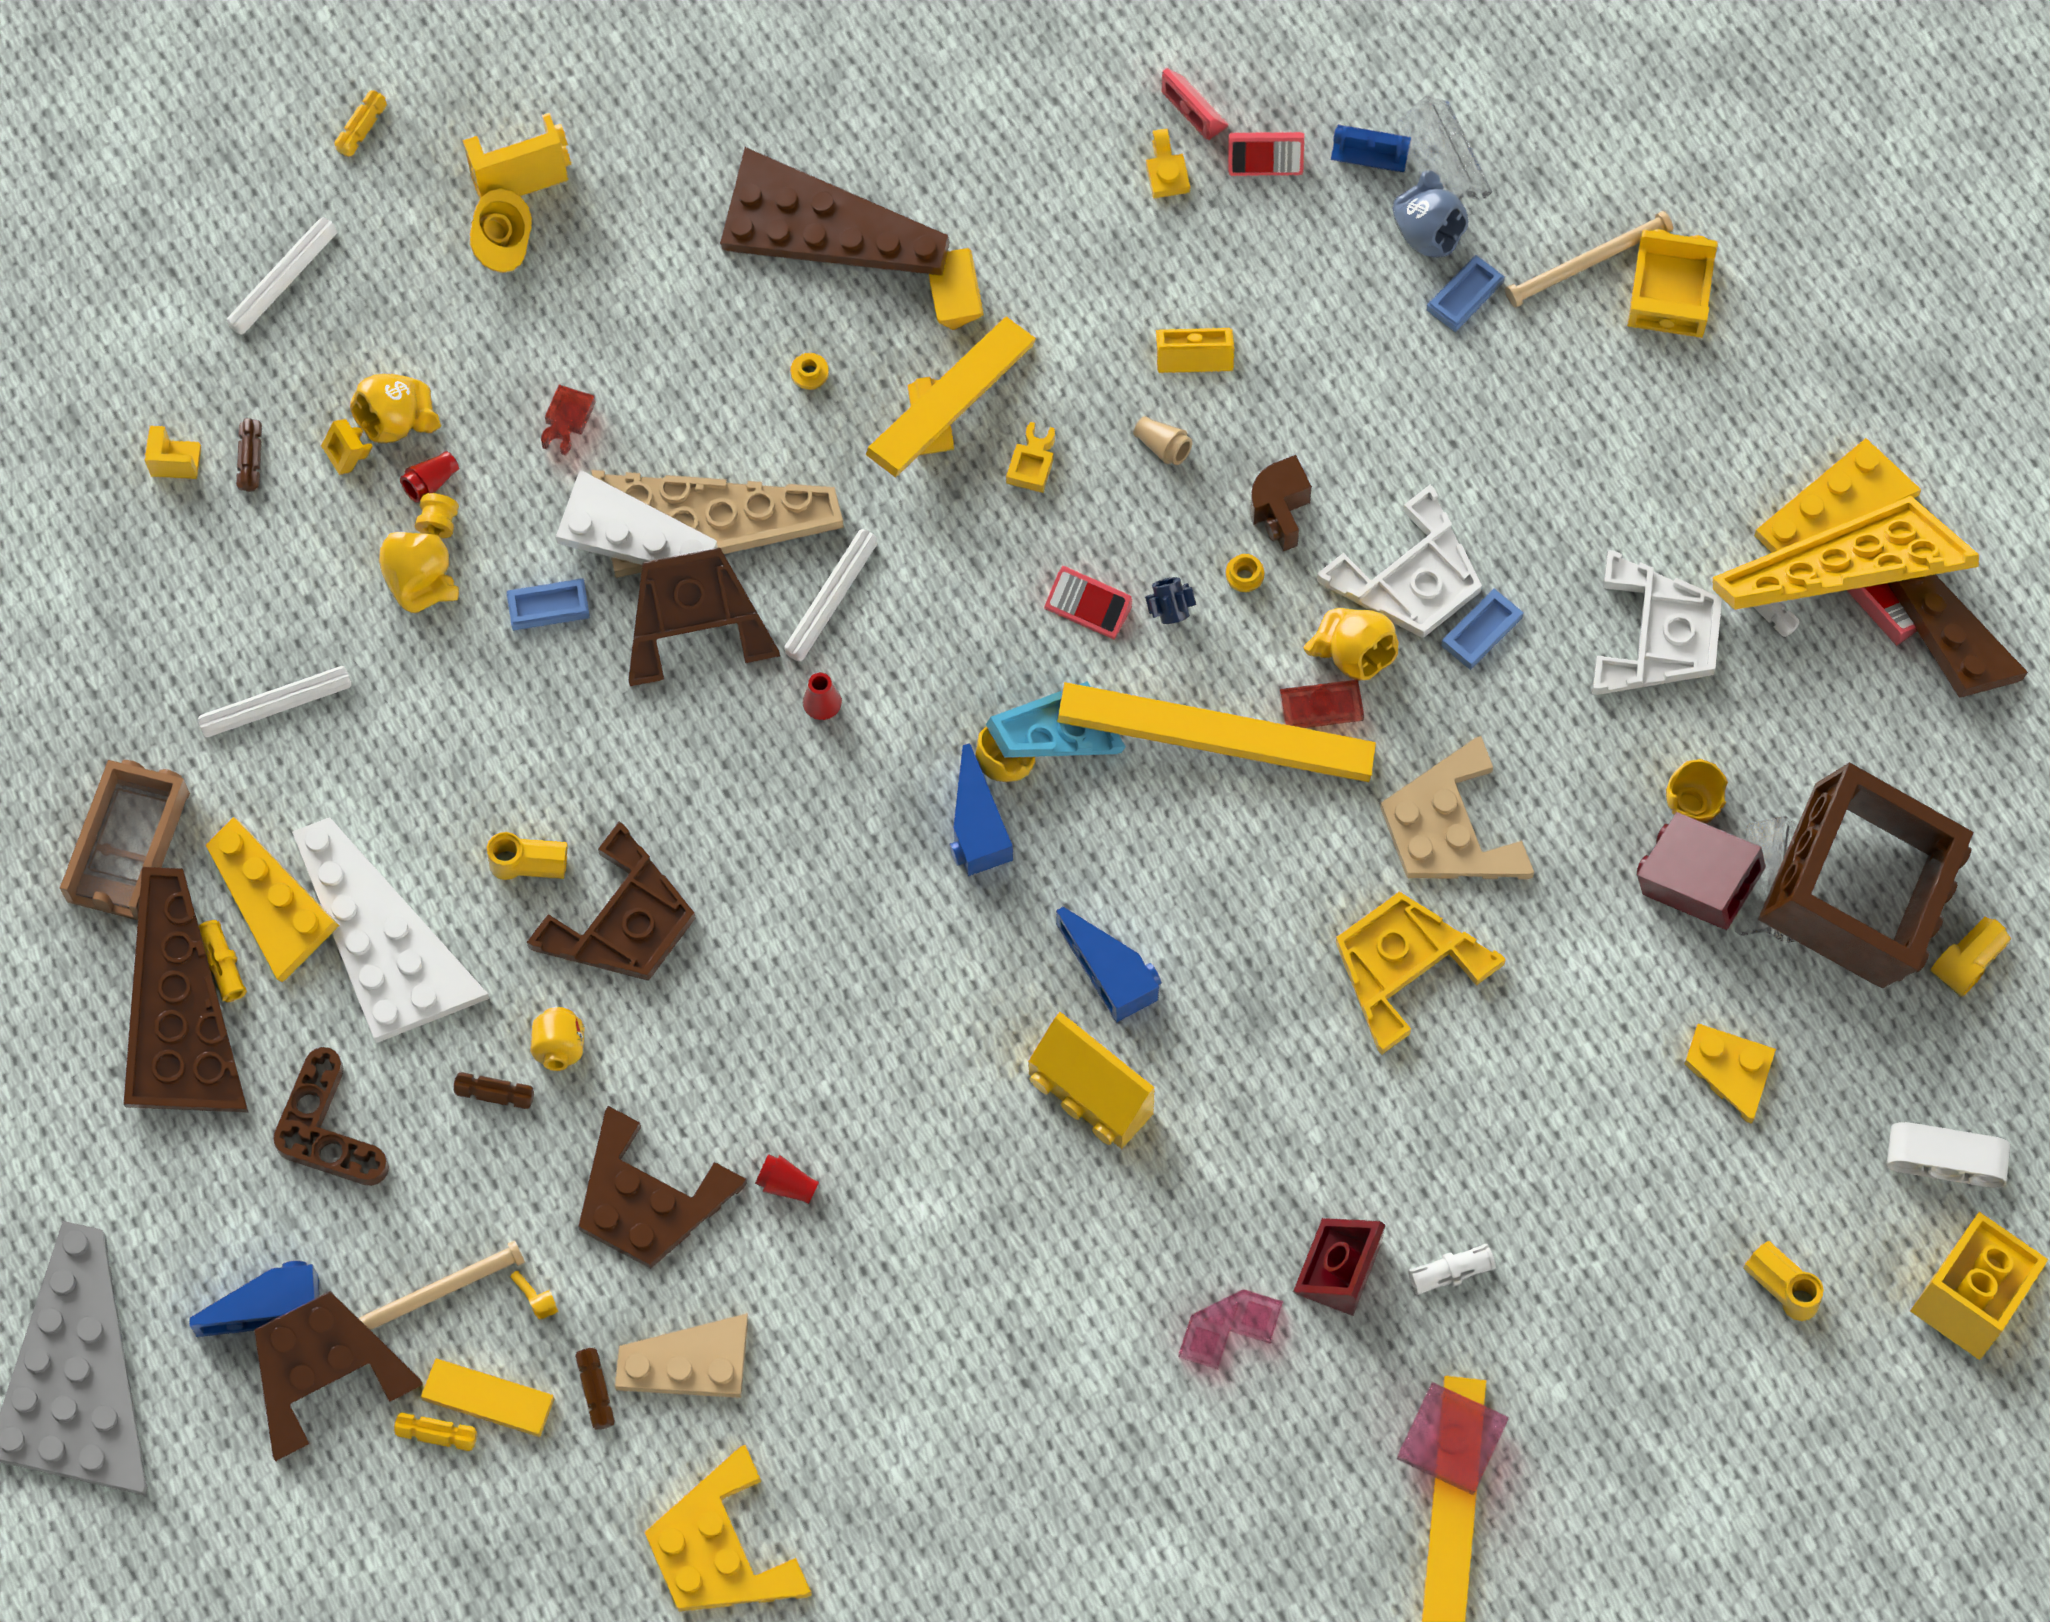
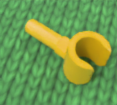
[510,1271,558,1319]

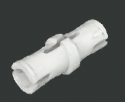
[1408,1244,1496,1295]

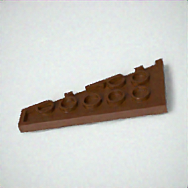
[720,147,950,276]
[123,867,249,1113]

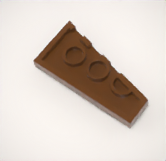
[1888,575,2028,698]

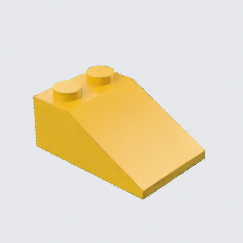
[1910,1211,2049,1360]

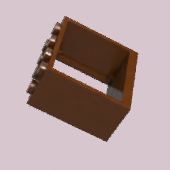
[1758,762,1974,988]

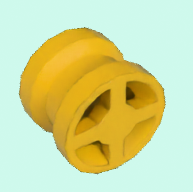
[414,493,459,539]

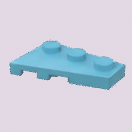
[986,681,1126,757]

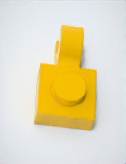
[1146,128,1190,199]

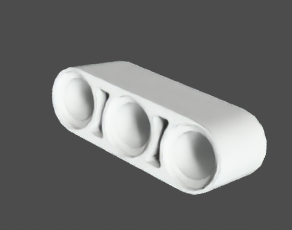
[1887,1122,2010,1188]

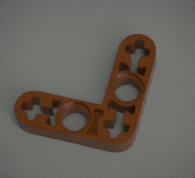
[273,1047,389,1186]

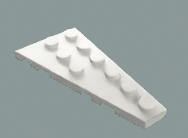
[292,817,490,1043]

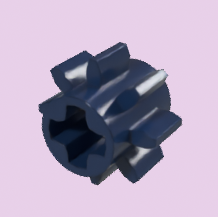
[1145,577,1197,624]

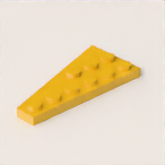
[1712,496,1979,610]

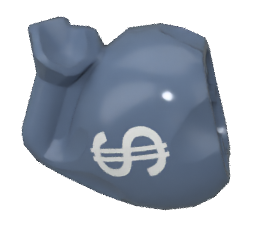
[1392,170,1469,258]

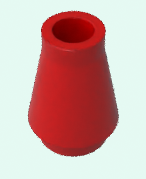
[400,451,459,503]
[803,672,842,720]
[755,1154,819,1204]

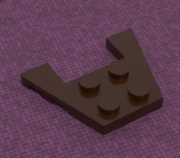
[628,547,780,686]
[527,821,696,981]
[578,1106,747,1269]
[254,1291,423,1462]

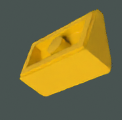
[928,248,984,330]
[1156,328,1234,373]

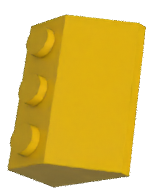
[1028,1012,1155,1149]

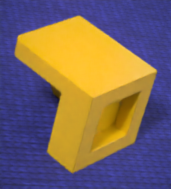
[144,426,201,479]

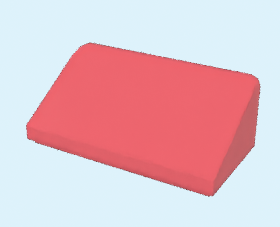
[1162,68,1228,140]

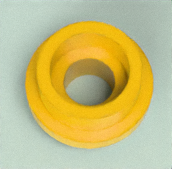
[790,353,829,390]
[1225,554,1265,592]

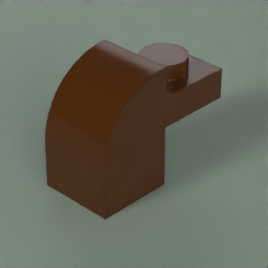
[1250,455,1312,552]

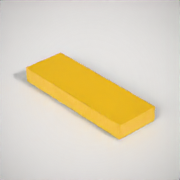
[421,1358,555,1438]

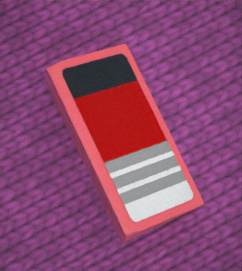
[1228,132,1304,176]
[1044,566,1132,640]
[1847,583,1917,646]

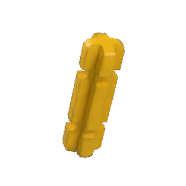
[334,90,387,157]
[394,1412,477,1451]

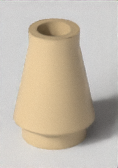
[1133,416,1193,465]

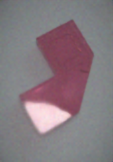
[1178,1289,1283,1369]

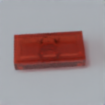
[1279,680,1364,728]

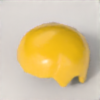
[975,726,1035,782]
[1666,759,1728,823]

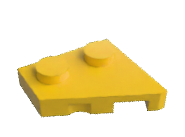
[1685,1023,1776,1124]

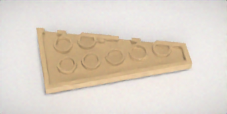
[591,470,844,578]

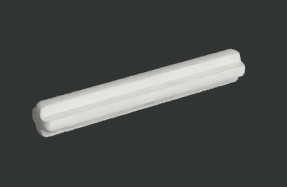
[227,217,337,335]
[784,529,877,662]
[198,666,351,737]

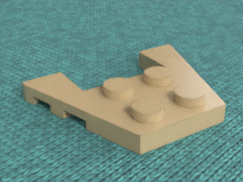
[1380,736,1534,879]

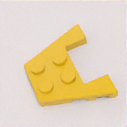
[1336,891,1506,1055]
[644,1445,812,1612]

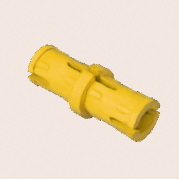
[199,920,247,1002]

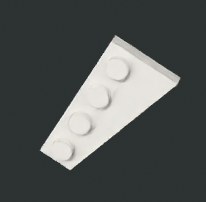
[556,470,718,565]

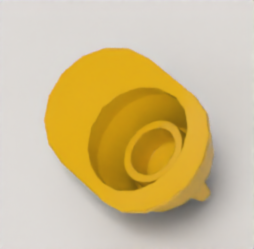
[470,189,532,273]

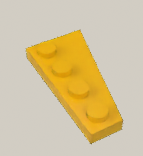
[1754,438,1921,553]
[206,817,340,982]

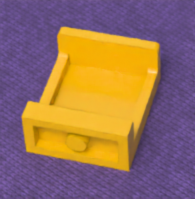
[463,113,572,199]
[1627,229,1718,338]

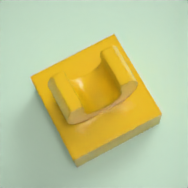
[321,419,373,475]

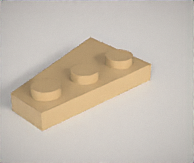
[615,1313,748,1398]

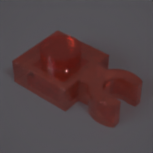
[541,385,596,455]

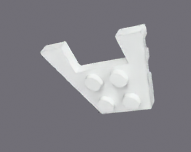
[1317,484,1482,638]
[1592,550,1722,695]

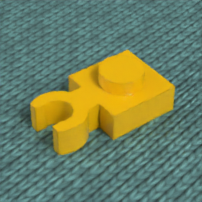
[1006,422,1055,493]

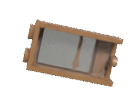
[60,760,190,920]

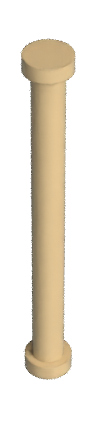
[1505,211,1673,308]
[359,1240,525,1330]

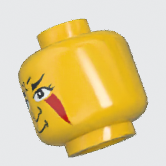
[530,1007,585,1071]

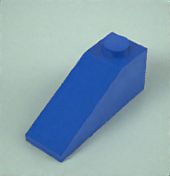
[949,743,1013,877]
[1056,907,1162,1023]
[189,1261,320,1337]

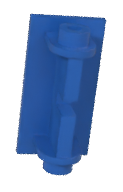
[1331,124,1411,173]

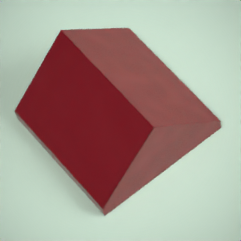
[1293,1218,1386,1316]

